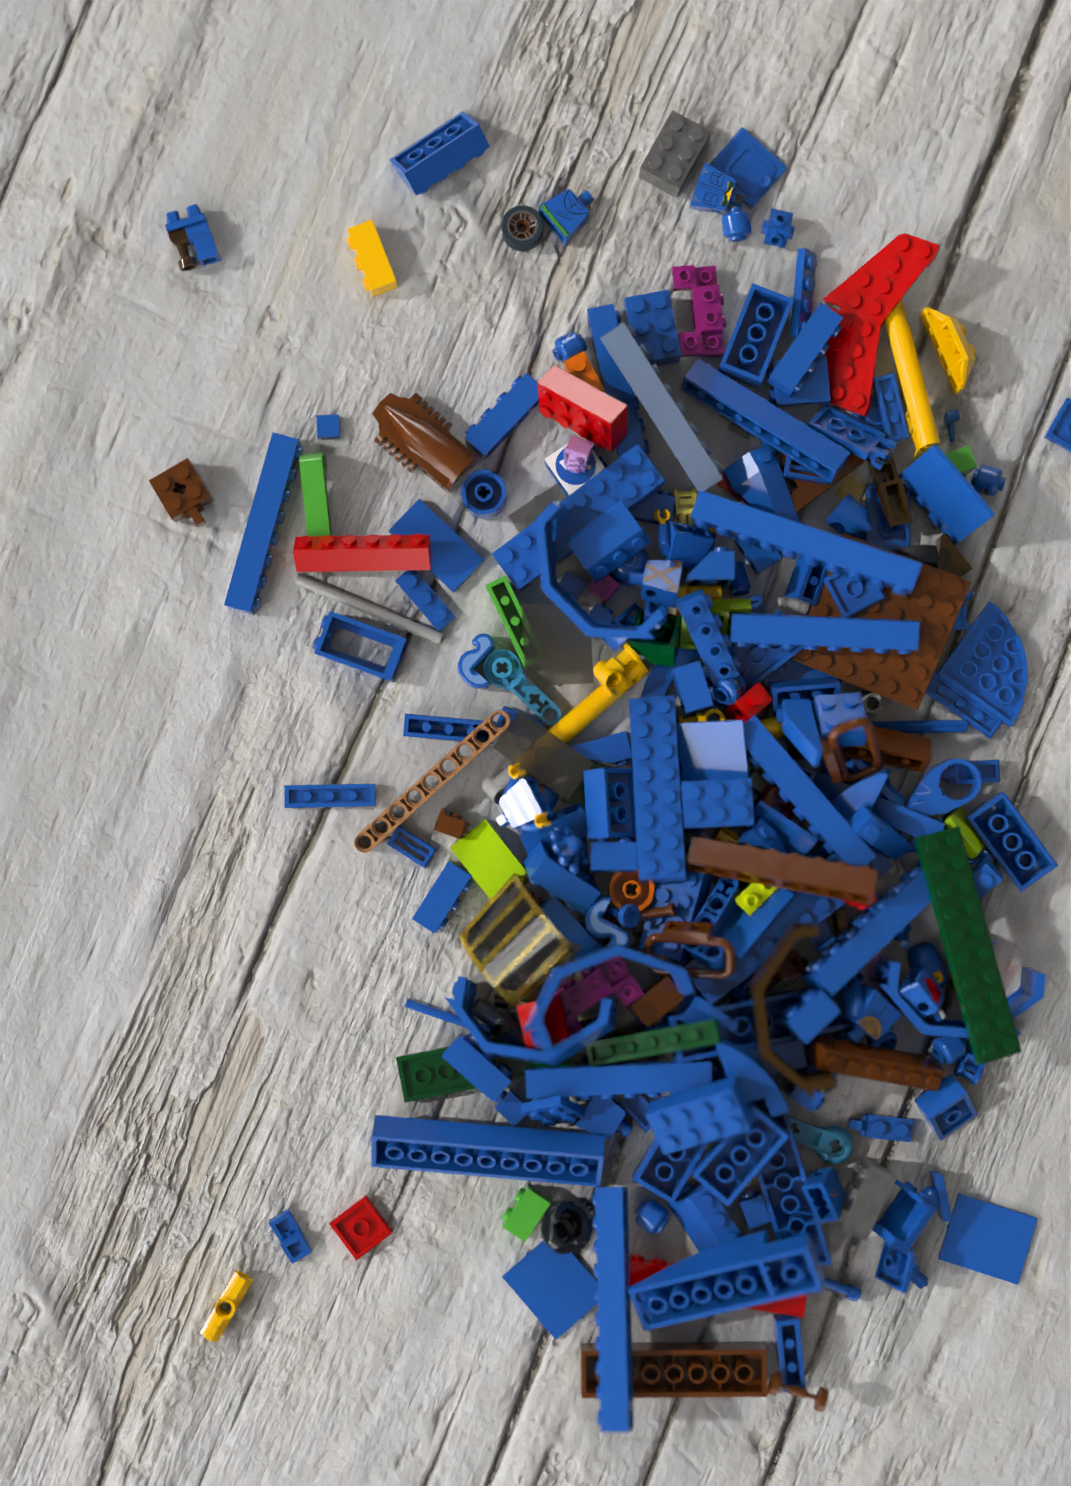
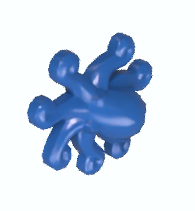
[549,824,589,875]

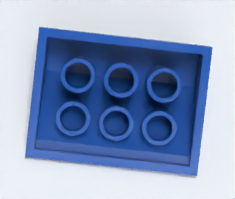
[898,443,995,545]

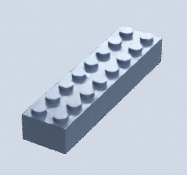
[600,322,724,492]

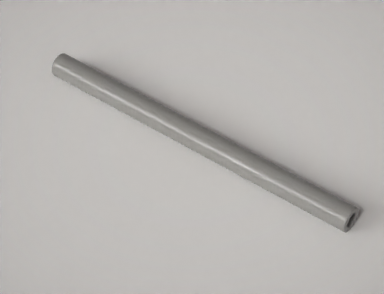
[295,573,443,644]

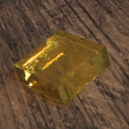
[835,475,867,500]

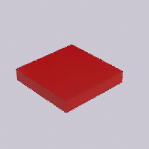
[516,995,570,1050]
[329,1195,393,1260]

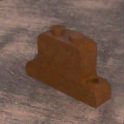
[779,452,868,513]

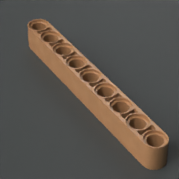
[354,709,510,853]

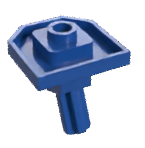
[875,1242,928,1293]

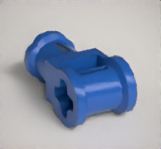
[953,1047,986,1085]

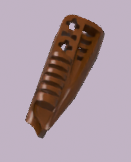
[372,393,479,494]

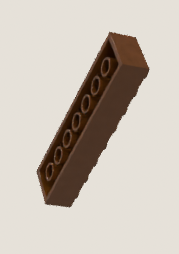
[581,1342,768,1398]

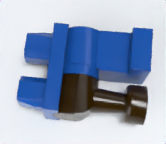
[165,204,221,271]

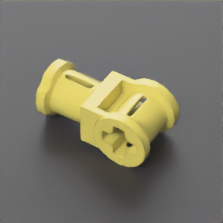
[673,488,697,526]

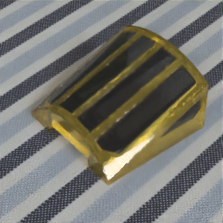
[459,873,582,1006]

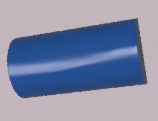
[965,792,1058,892]

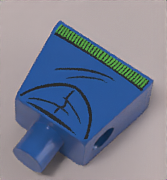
[539,189,594,246]

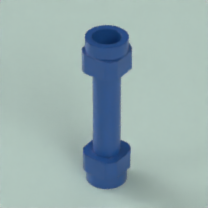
[823,1276,861,1302]

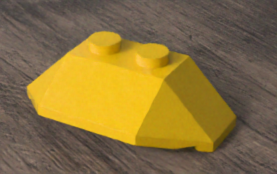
[919,307,976,395]

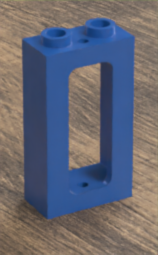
[313,611,408,683]

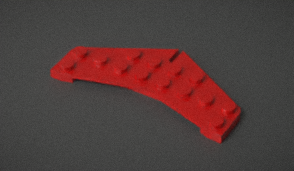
[823,234,941,417]

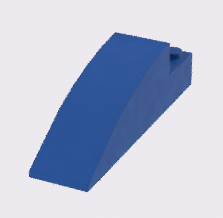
[628,1230,824,1331]

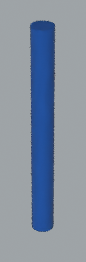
[405,999,491,1036]

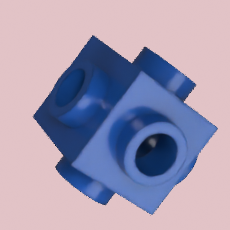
[761,208,795,248]

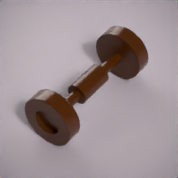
[768,1370,829,1412]

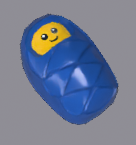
[907,942,947,989]

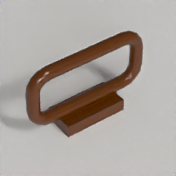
[820,717,883,784]
[644,920,735,980]

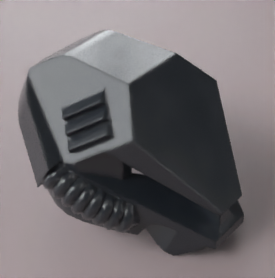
[541,1197,595,1254]

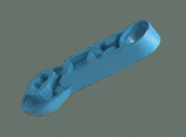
[483,649,561,725]
[789,1116,854,1165]

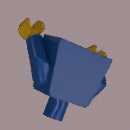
[653,509,716,571]

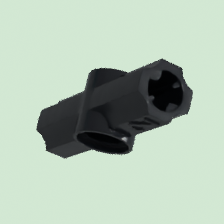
[469,996,526,1049]

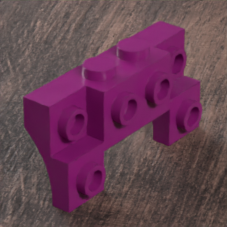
[671,265,726,358]
[552,956,644,1037]

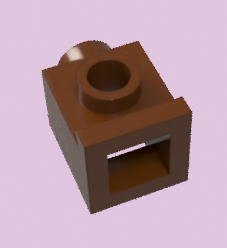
[434,809,470,839]

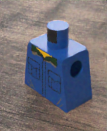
[690,163,745,214]

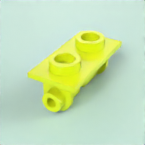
[735,883,778,916]

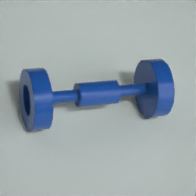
[597,897,641,928]

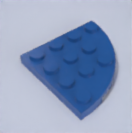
[937,601,1028,727]

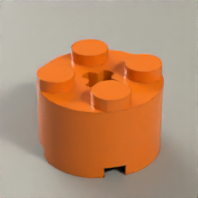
[608,867,654,911]

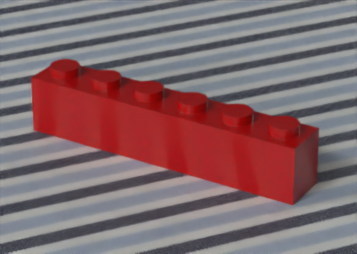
[292,534,433,572]

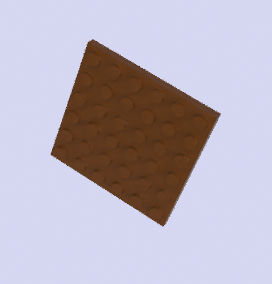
[790,533,972,710]

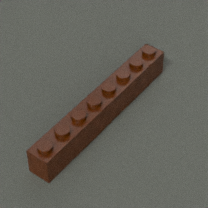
[687,836,878,905]

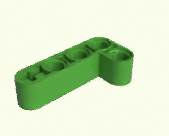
[299,452,332,536]

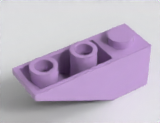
[563,435,594,474]

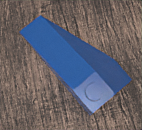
[723,445,800,523]

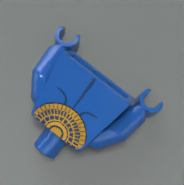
[845,973,902,1044]

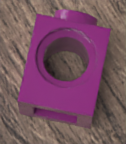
[588,575,620,604]

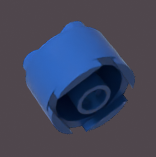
[461,469,507,519]

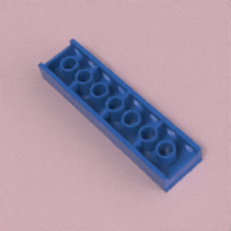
[748,1083,832,1266]

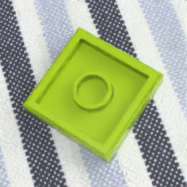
[944,806,985,859]

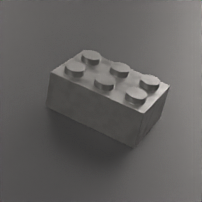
[638,110,711,198]
[836,1157,896,1241]

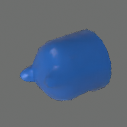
[824,493,872,538]

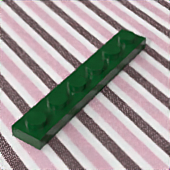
[586,1019,722,1066]

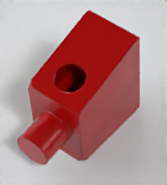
[722,682,773,723]

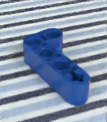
[684,877,742,969]

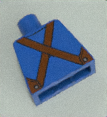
[629,560,683,608]

